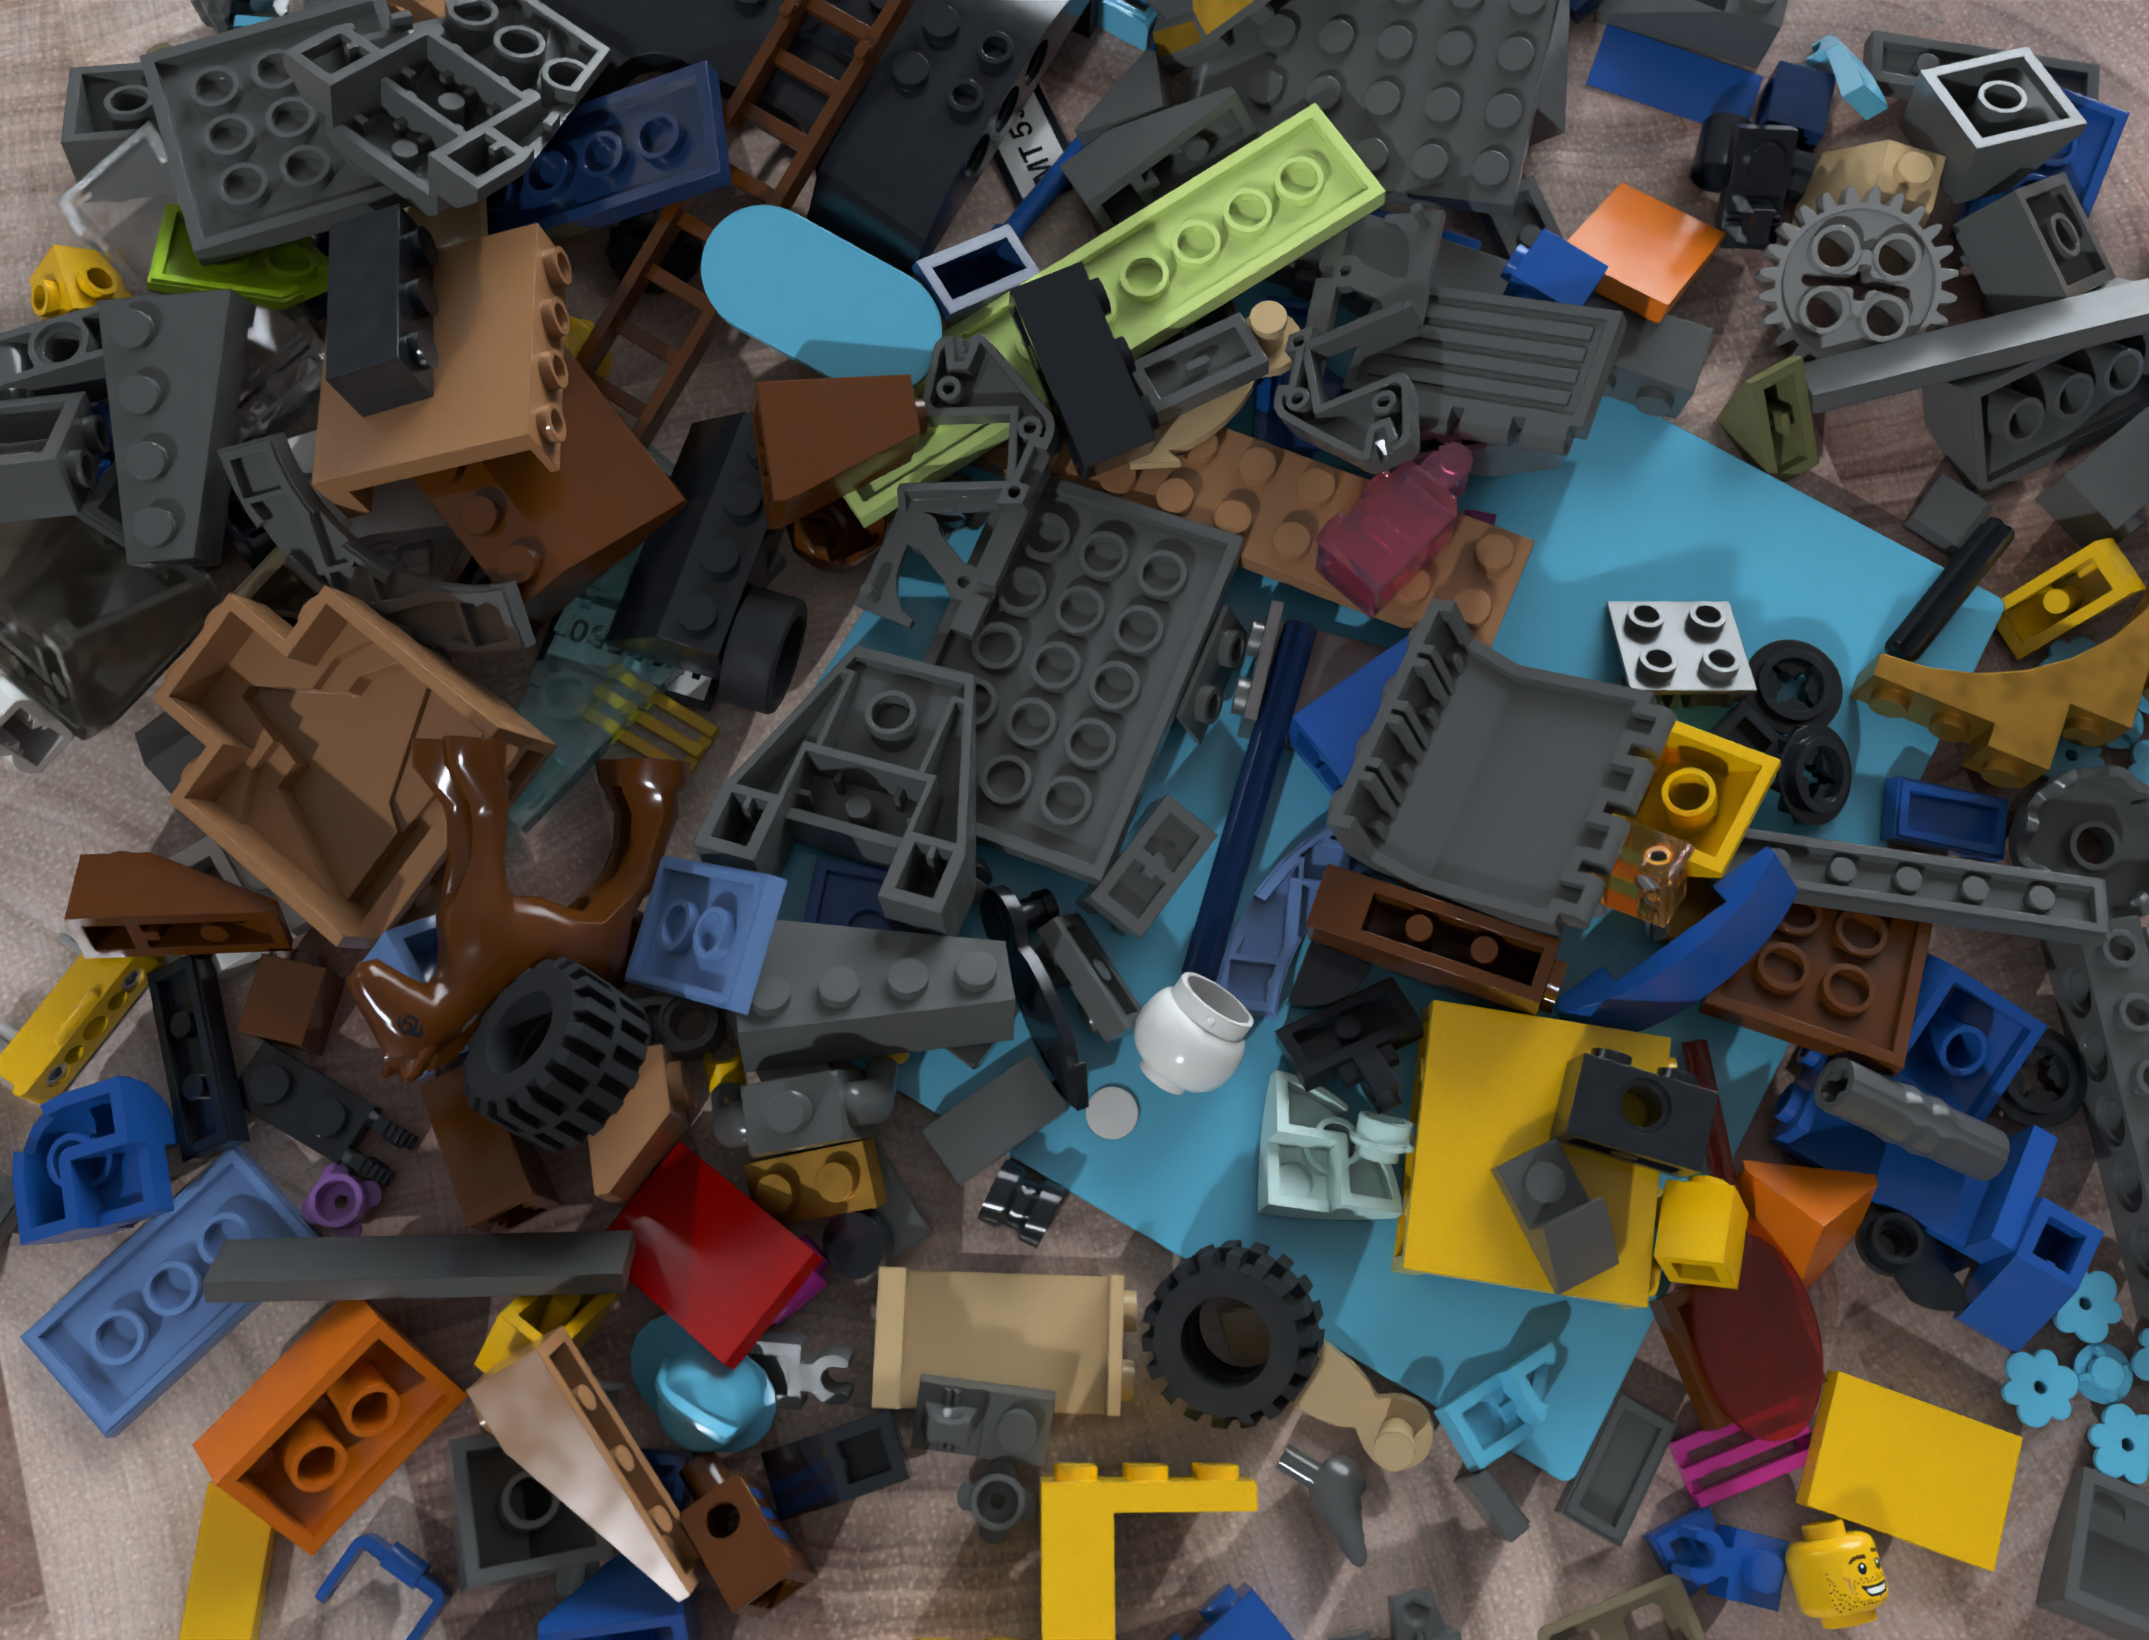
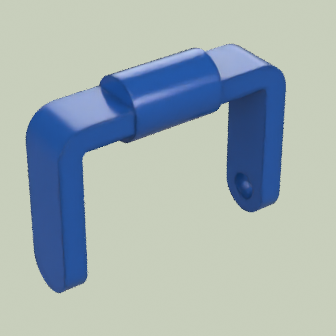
[315,1533,451,1640]

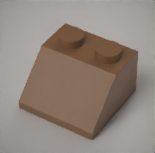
[588,1044,698,1206]

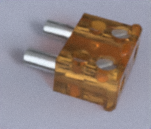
[1587,820,1695,941]

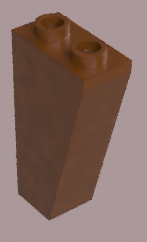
[1306,864,1568,1016]

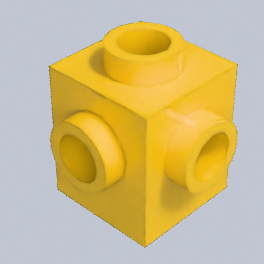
[29,244,132,321]

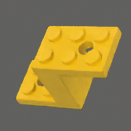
[915,1461,1258,1640]

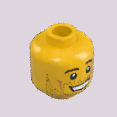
[1785,1518,1889,1629]

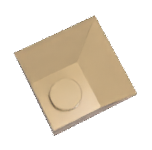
[1783,140,1946,293]

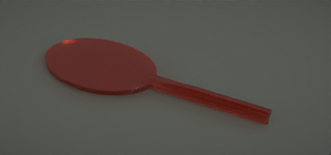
[1681,1039,1824,1441]

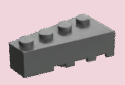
[97,289,256,571]
[736,920,1015,1073]

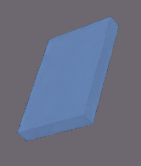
[624,855,788,1015]

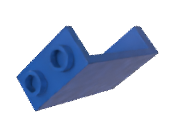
[1770,1047,2058,1264]

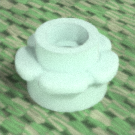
[1349,1111,1415,1164]

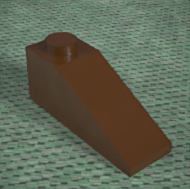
[64,851,293,959]

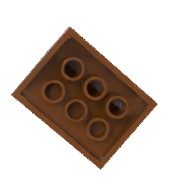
[412,344,689,624]

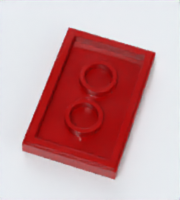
[605,1141,823,1370]

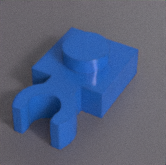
[1671,1523,1789,1612]

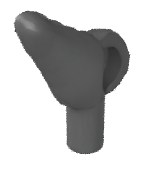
[1276,1444,1367,1567]

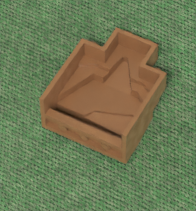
[152,585,558,949]

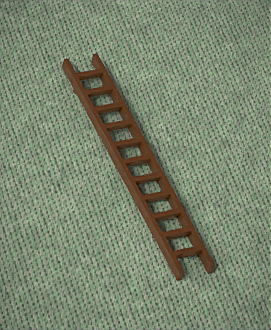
[443,0,915,637]

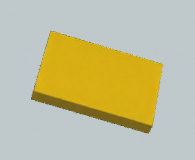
[1796,1370,2023,1572]

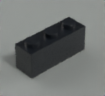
[325,204,438,417]
[1008,261,1160,481]

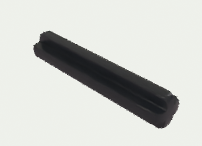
[1885,517,2015,662]

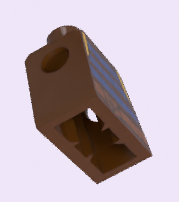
[679,1451,819,1618]

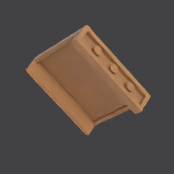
[312,223,572,519]

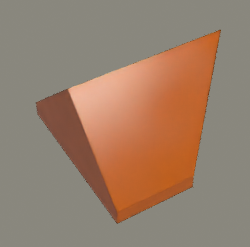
[1733,1160,1878,1307]

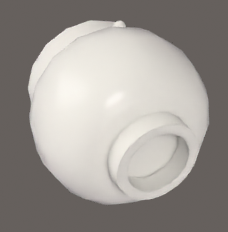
[1133,972,1254,1095]

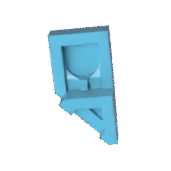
[1806,35,1888,120]
[1434,1342,1557,1472]

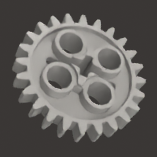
[1753,186,1959,362]

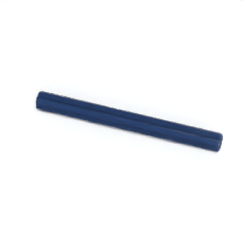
[1182,619,1317,982]

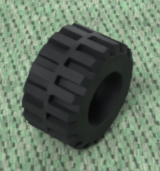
[462,957,649,1152]
[1141,1240,1325,1429]

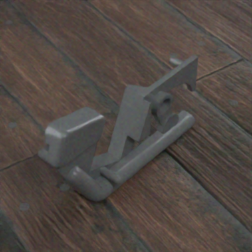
[1274,203,1446,474]
[855,333,1063,641]

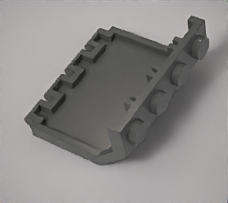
[1326,597,1677,936]

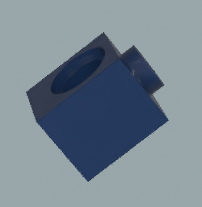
[1753,60,1836,150]

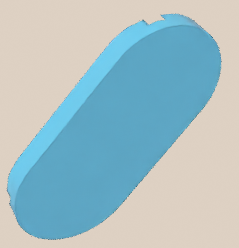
[701,205,942,388]

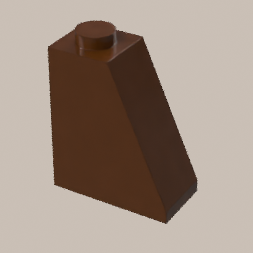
[751,374,927,529]
[419,1054,562,1233]

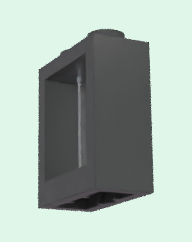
[0,391,110,523]

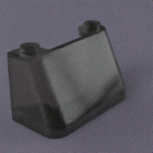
[0,488,221,741]

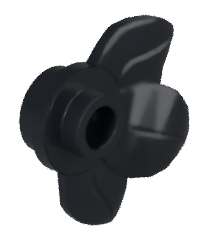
[1855,1208,1973,1312]

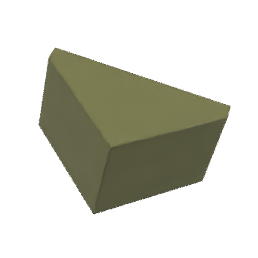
[1716,354,1819,483]

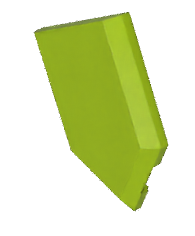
[147,204,329,311]

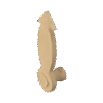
[1130,300,1300,470]
[1220,1306,1434,1472]

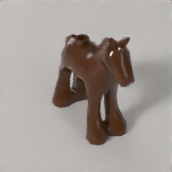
[346,736,689,1084]

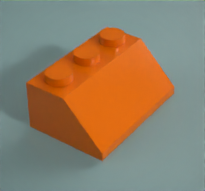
[192,1299,468,1556]

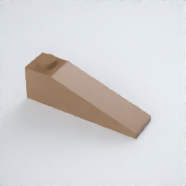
[466,1325,707,1602]

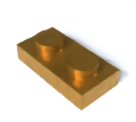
[743,1138,888,1225]

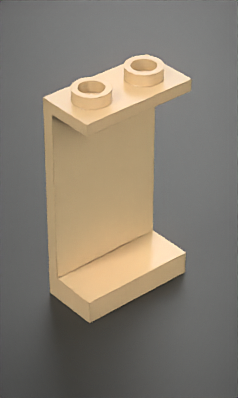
[871,1266,1137,1416]

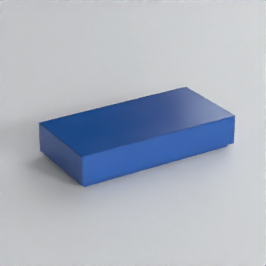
[1880,776,2009,863]

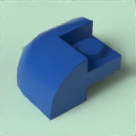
[12,1076,179,1246]

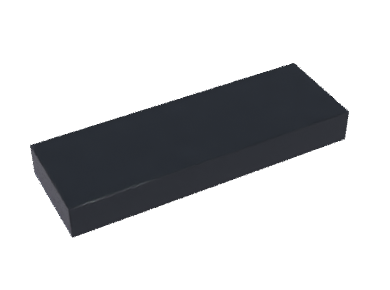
[147,954,250,1163]

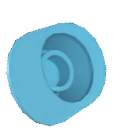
[630,1314,777,1452]

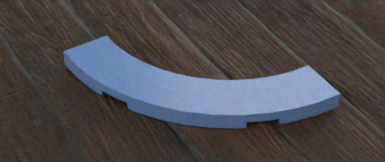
[1215,825,1378,1021]

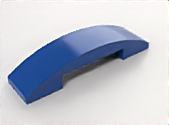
[1551,846,1798,1032]

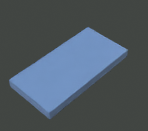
[20,1145,324,1438]

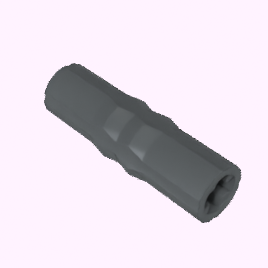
[1814,1057,2010,1181]

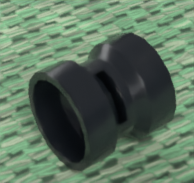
[977,1159,1066,1249]

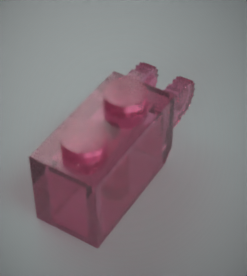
[1315,441,1474,619]

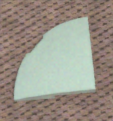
[1258,1070,1403,1220]

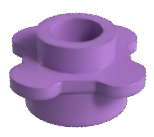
[301,1163,383,1237]

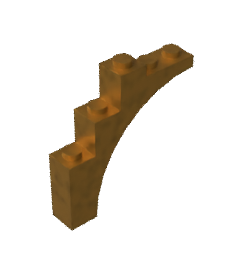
[1850,582,2149,790]

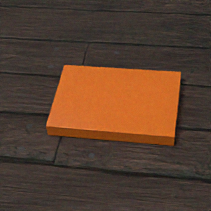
[1567,182,1726,324]

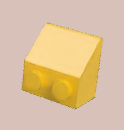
[1612,720,1781,878]

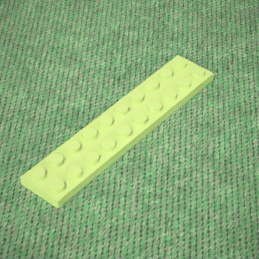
[843,103,1386,528]

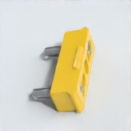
[0,926,165,1105]

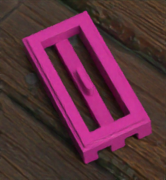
[1668,1396,1812,1509]

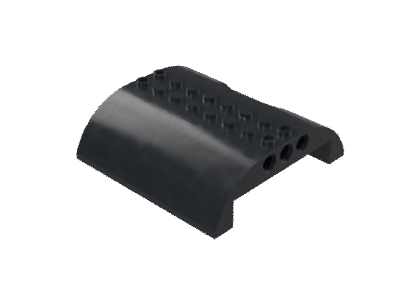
[539,0,1100,282]

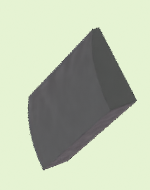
[2036,1466,2149,1640]

